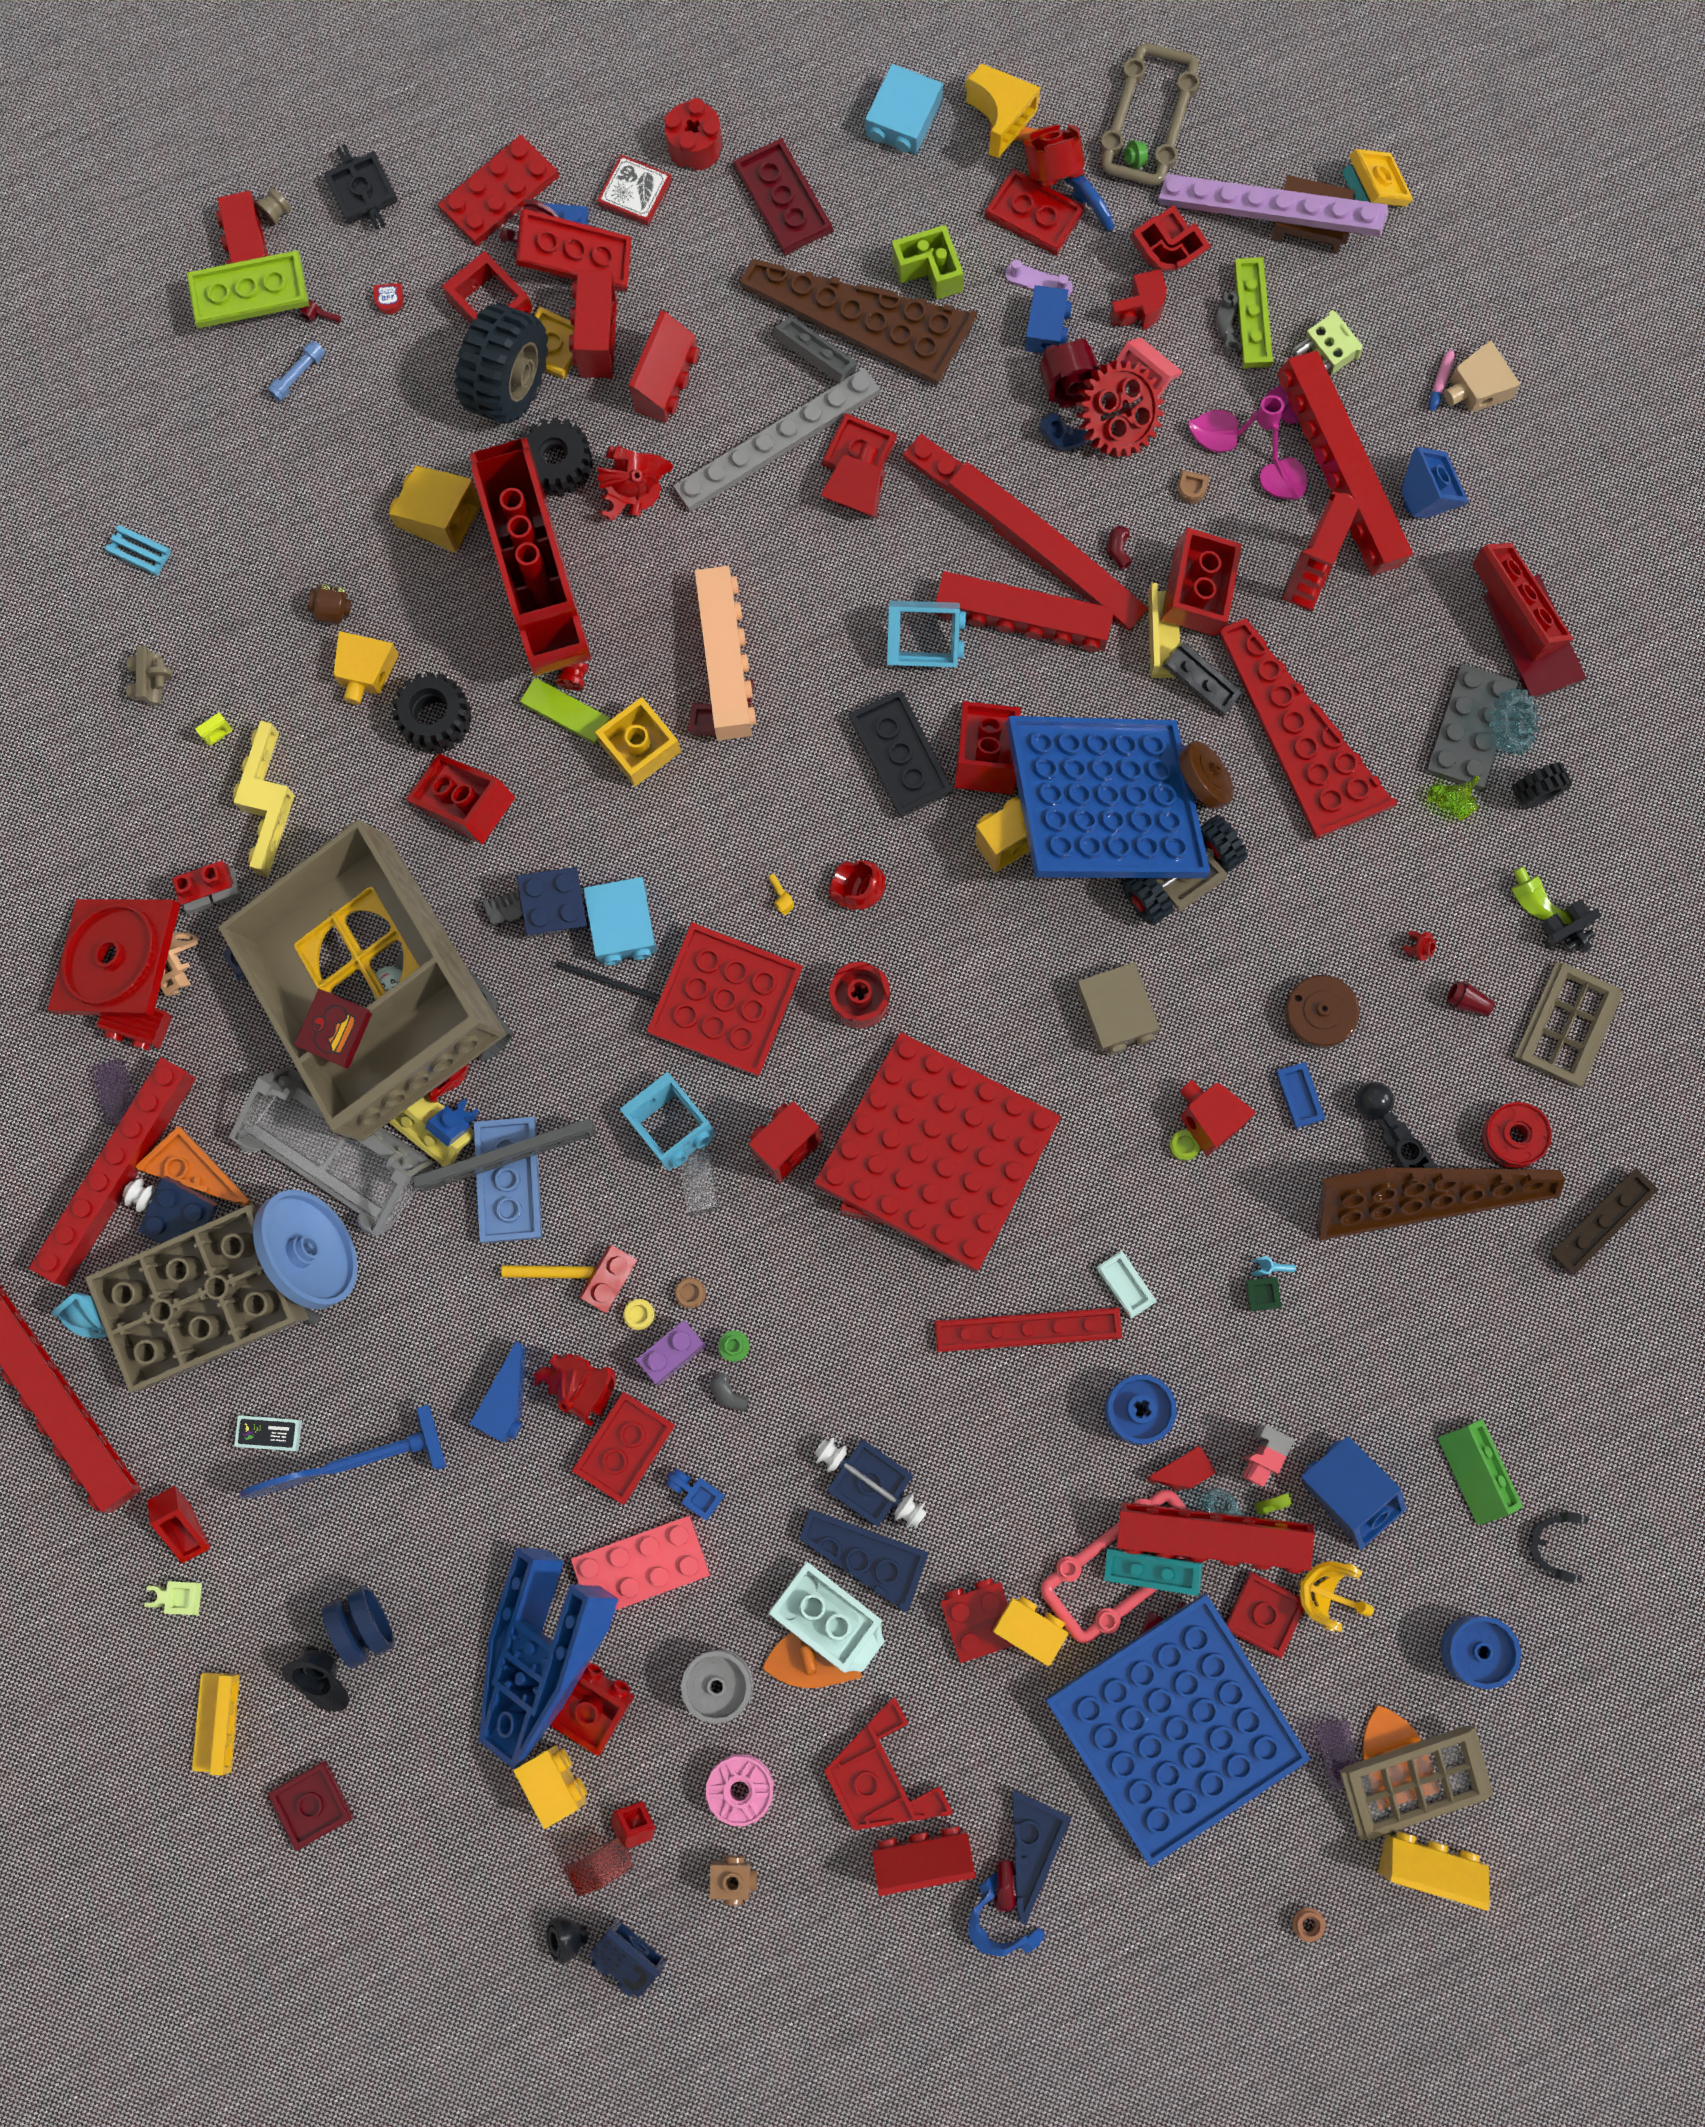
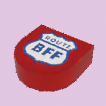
[373,283,404,315]

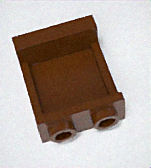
[1271,175,1354,254]

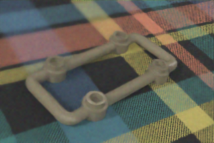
[1100,43,1200,186]

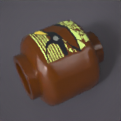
[308,583,352,625]

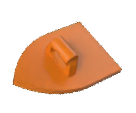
[762,1633,862,1688]
[1362,1705,1440,1810]

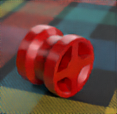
[555,662,589,691]

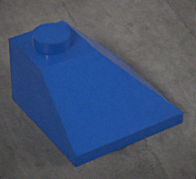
[1401,447,1469,519]

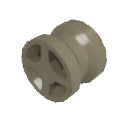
[255,187,291,225]

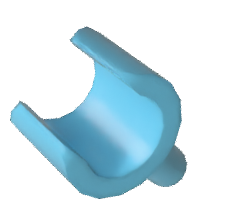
[1251,1256,1296,1277]

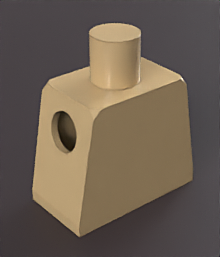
[1444,341,1521,412]

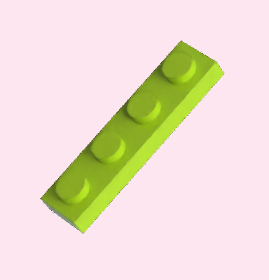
[1234,257,1273,368]

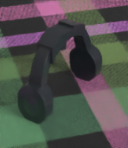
[1529,1512,1589,1583]

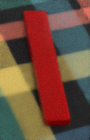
[934,1307,1122,1353]

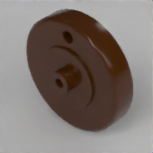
[1179,741,1234,809]
[1285,975,1360,1049]

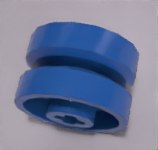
[1104,1375,1177,1445]
[1440,1615,1522,1690]

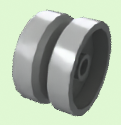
[681,1649,754,1724]

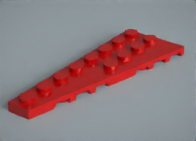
[1218,618,1397,840]

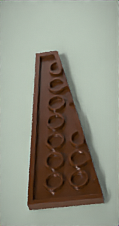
[739,259,978,386]

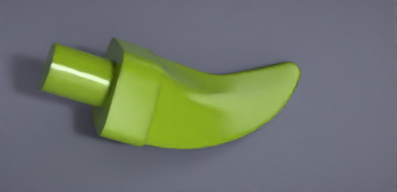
[1511,866,1573,924]

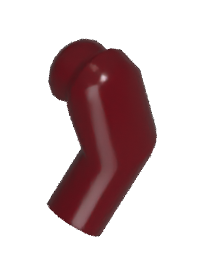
[994,1860,1017,1912]

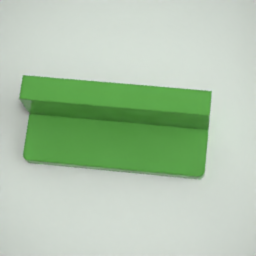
[1438,1419,1523,1525]

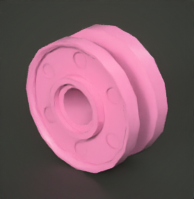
[706,1753,774,1826]

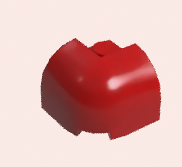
[1129,205,1211,273]

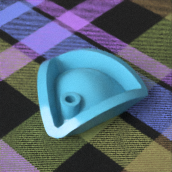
[50,1291,108,1339]

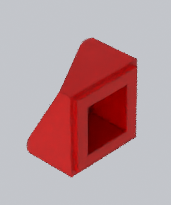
[610,1801,656,1851]

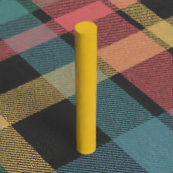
[501,1265,595,1279]

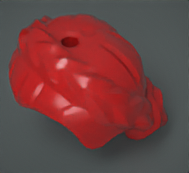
[828,860,886,910]

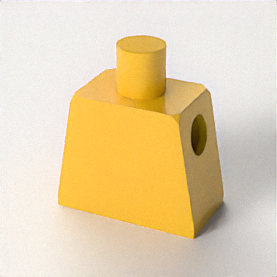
[334,631,399,705]

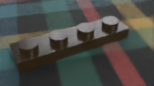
[1549,1168,1659,1276]

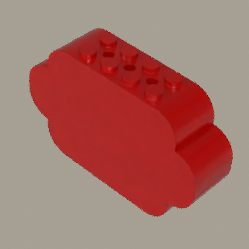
[469,437,592,676]

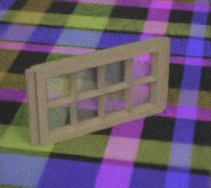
[1339,1725,1494,1841]

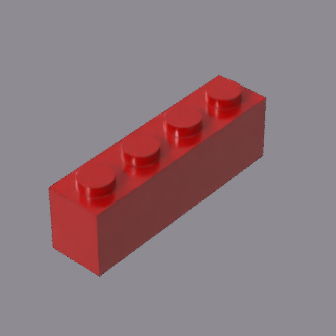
[215,190,268,264]

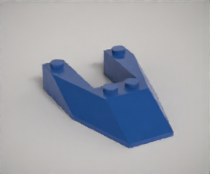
[479,1548,619,1769]

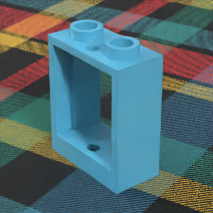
[887,600,966,667]
[620,1072,716,1171]

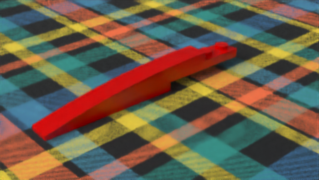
[903,433,1148,631]

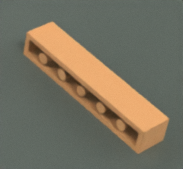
[695,566,756,741]

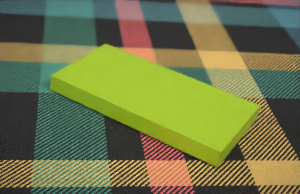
[186,250,309,328]

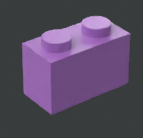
[636,1320,707,1386]

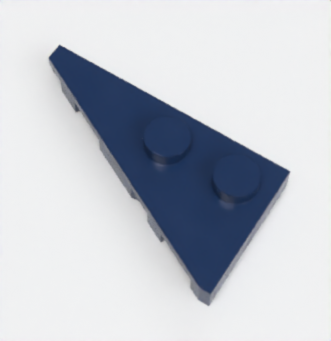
[1012,1789,1072,1925]

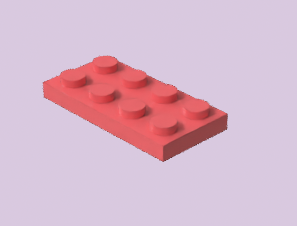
[571,1515,711,1610]

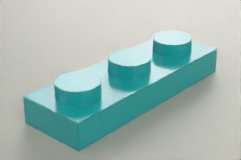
[1104,1548,1203,1596]

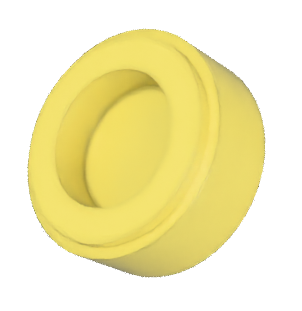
[623,1299,655,1331]

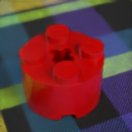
[664,98,722,170]
[1024,124,1085,186]
[829,962,890,1028]

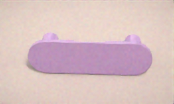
[1005,259,1073,297]

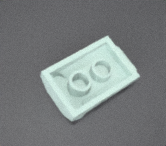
[768,1562,885,1673]

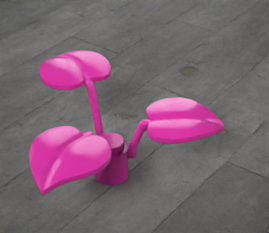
[1188,385,1307,500]

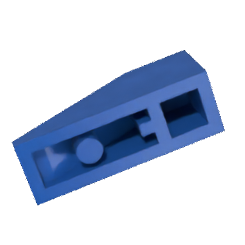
[470,1341,526,1443]

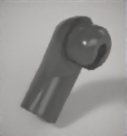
[710,1372,749,1412]

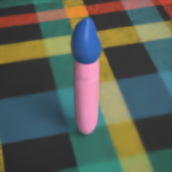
[1429,350,1455,412]

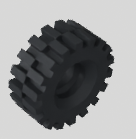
[522,417,593,497]

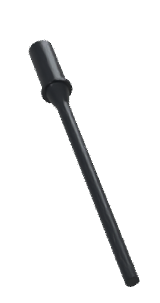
[556,961,661,1002]

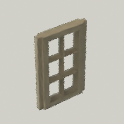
[1513,961,1624,1089]

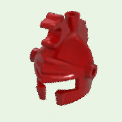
[597,445,673,520]
[534,1353,616,1426]

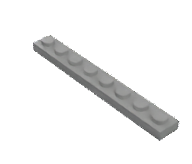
[673,367,880,513]

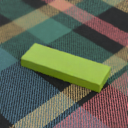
[520,678,610,745]

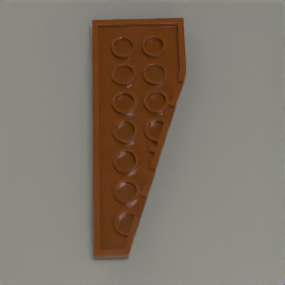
[1316,1167,1565,1241]

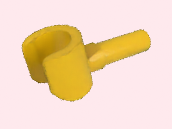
[768,874,794,915]

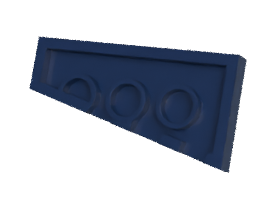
[799,1509,928,1613]

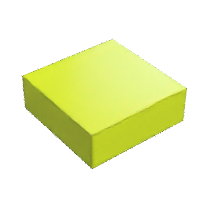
[195,712,233,746]

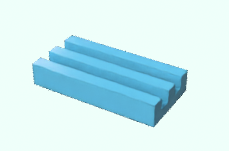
[105,525,171,576]

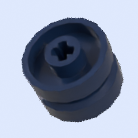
[322,1585,395,1669]

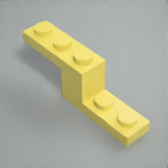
[233,721,295,877]

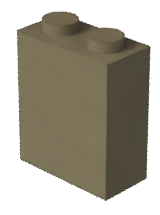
[1076,962,1160,1056]

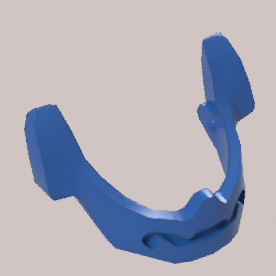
[968,1872,1045,1957]

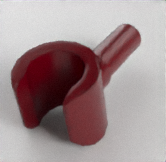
[300,300,342,323]

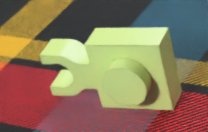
[144,1581,202,1615]

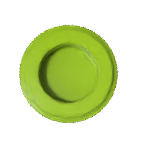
[1169,1129,1200,1161]

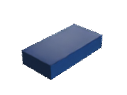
[1275,1062,1326,1130]

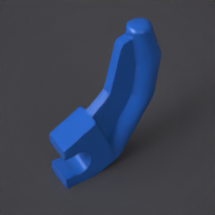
[1064,175,1114,231]

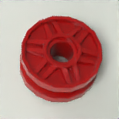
[1481,1102,1552,1169]

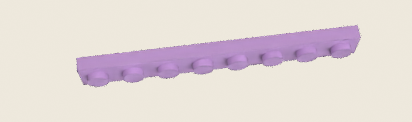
[1158,174,1388,237]

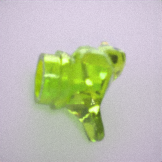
[1426,775,1480,821]

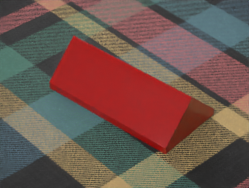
[1472,543,1574,661]

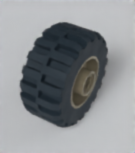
[455,303,548,424]

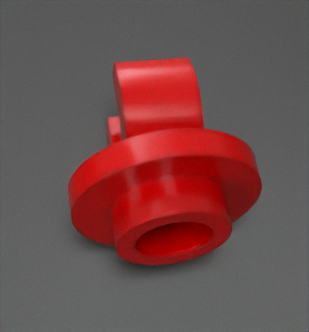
[1402,931,1436,962]

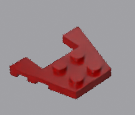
[824,1697,953,1831]

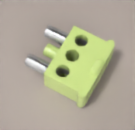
[1293,310,1362,374]

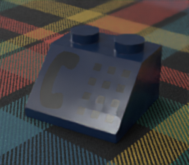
[589,1918,667,1999]

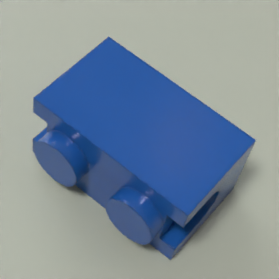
[1025,285,1073,353]

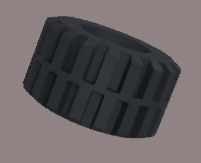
[392,672,472,754]

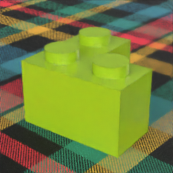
[892,225,964,300]

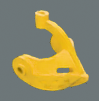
[1297,1561,1374,1633]

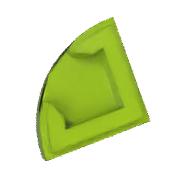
[1254,1493,1292,1515]

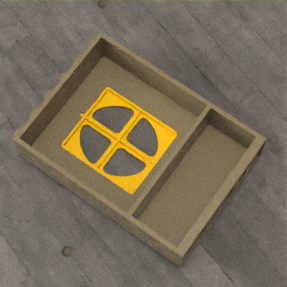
[218,819,507,1141]

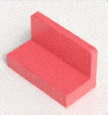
[1116,337,1183,399]

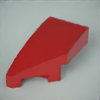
[1146,1446,1216,1491]

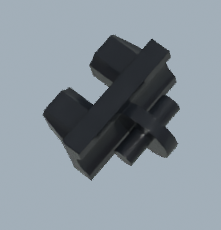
[1541,899,1602,953]

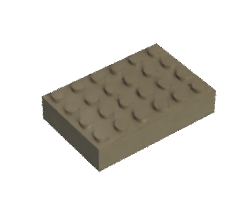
[85,1204,309,1393]

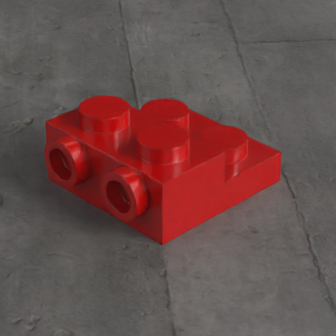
[940,1577,1014,1664]
[550,1663,635,1757]

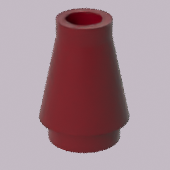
[1446,981,1495,1017]

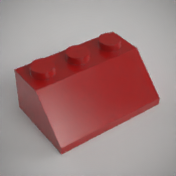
[629,310,700,423]
[872,1825,976,1896]

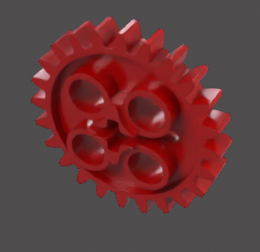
[1076,360,1165,457]

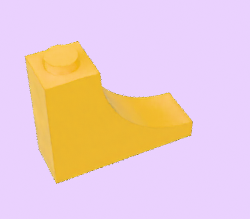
[965,63,1040,158]

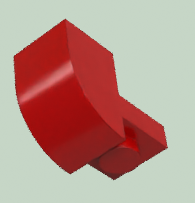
[1109,269,1167,330]

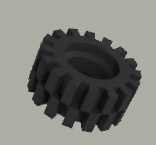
[1512,762,1573,810]

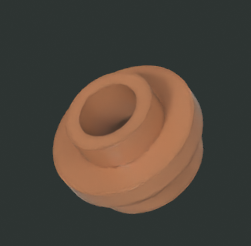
[1292,1907,1325,1942]

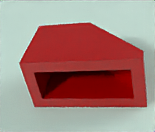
[147,1486,210,1564]

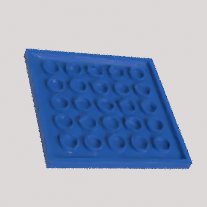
[1006,716,1210,878]
[1044,1593,1311,1867]

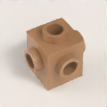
[709,1855,757,1906]

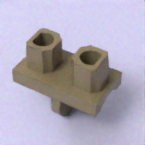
[126,646,173,706]

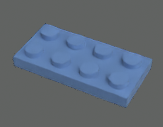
[474,1117,543,1244]

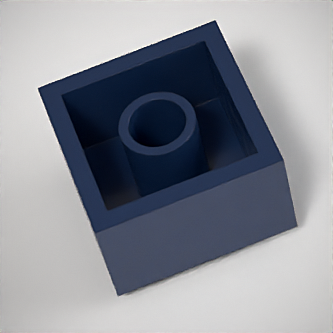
[516,867,587,939]

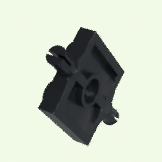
[323,144,399,229]

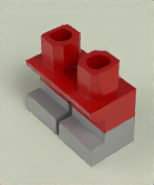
[171,860,242,915]

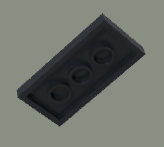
[849,689,953,818]

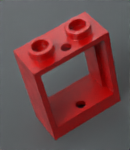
[442,251,533,324]

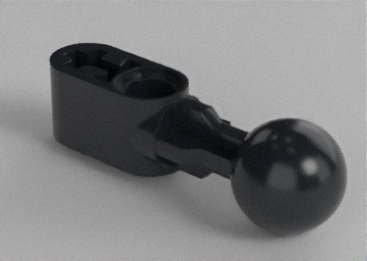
[1355,1081,1437,1168]

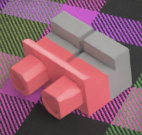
[1242,1425,1295,1487]

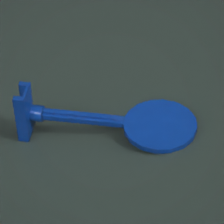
[239,1405,447,1499]

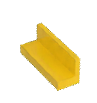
[192,1673,240,1776]

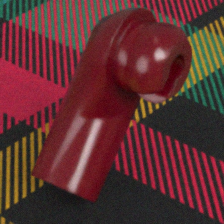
[1106,526,1133,570]

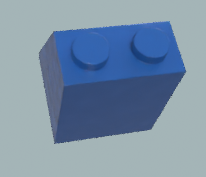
[1301,1436,1407,1551]

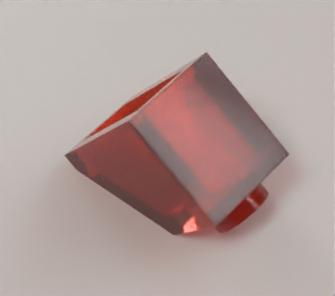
[563,1838,634,1898]

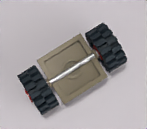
[1121,815,1248,926]

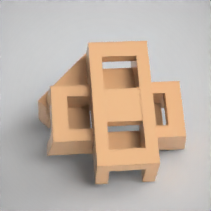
[160,932,199,996]

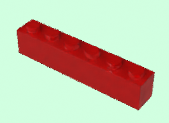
[935,571,1115,652]
[1117,1502,1315,1573]

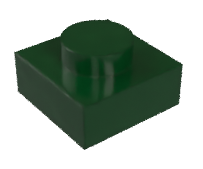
[1245,1277,1282,1312]

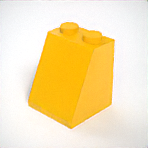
[389,465,482,553]

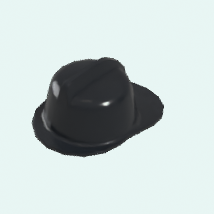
[282,1645,350,1712]

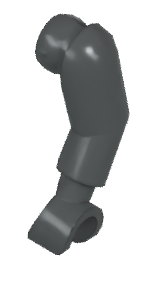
[1214,291,1242,356]

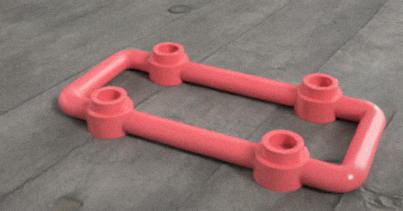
[1040,1489,1189,1643]

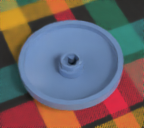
[253,1190,358,1309]

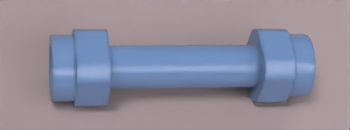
[267,340,325,402]

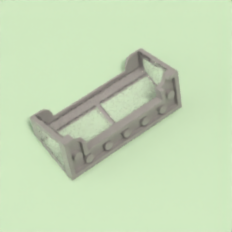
[228,1066,434,1237]

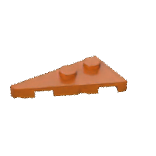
[135,1126,252,1206]

